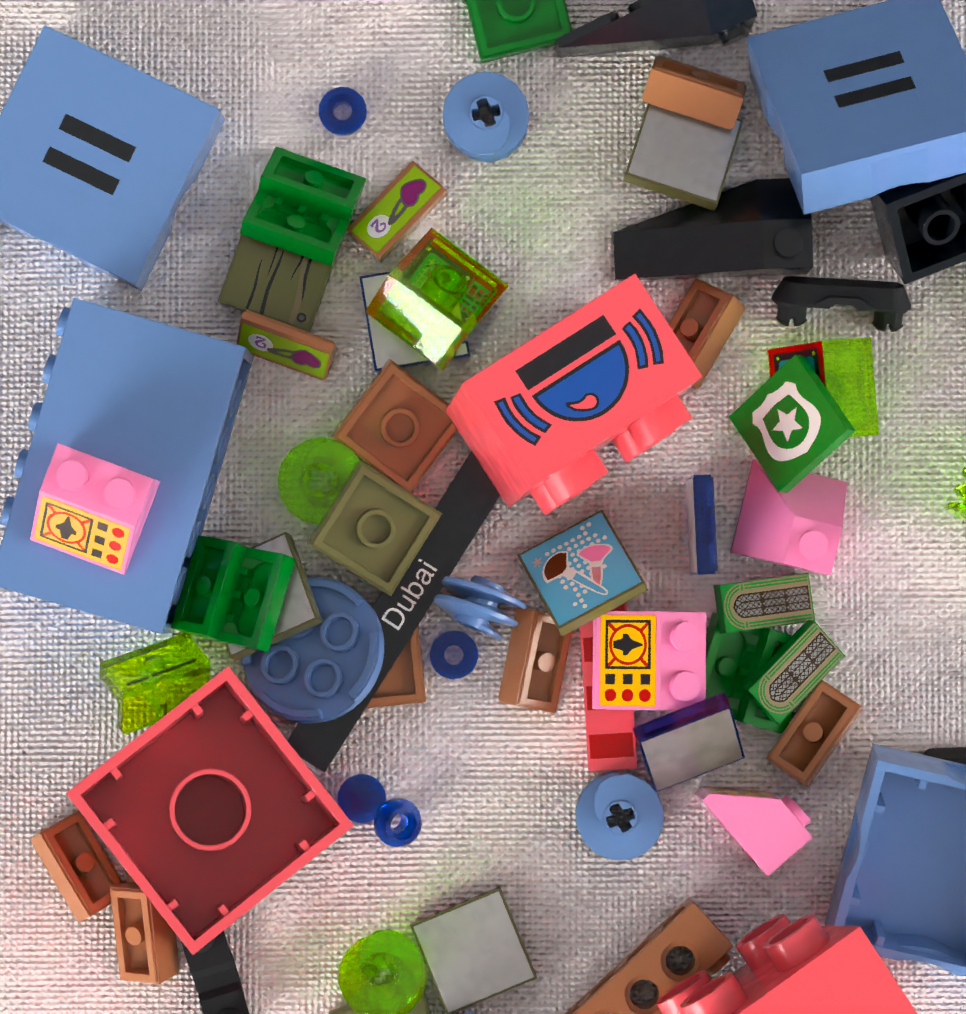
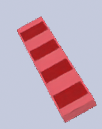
[579,602,637,771]

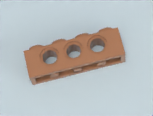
[565,897,733,1014]

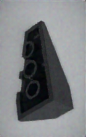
[554,0,757,58]
[613,178,813,281]

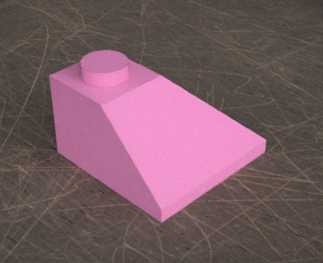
[730,459,847,576]

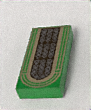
[713,573,815,634]
[742,620,845,724]

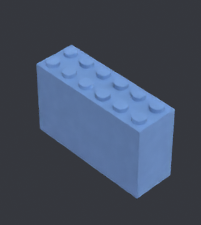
[0,298,254,634]

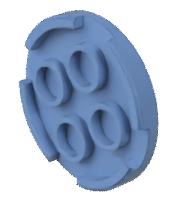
[241,577,385,724]

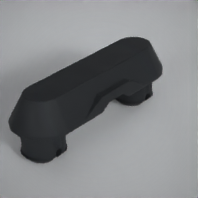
[771,276,911,332]
[181,931,249,1014]

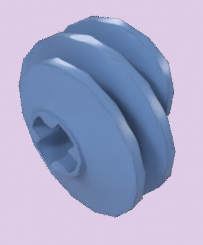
[442,71,529,163]
[433,575,527,642]
[575,772,664,860]

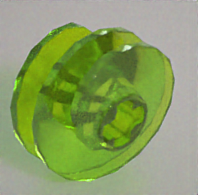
[278,438,360,525]
[338,929,427,1014]

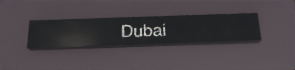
[287,451,500,773]

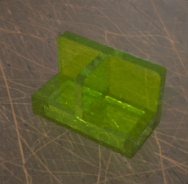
[100,633,210,734]

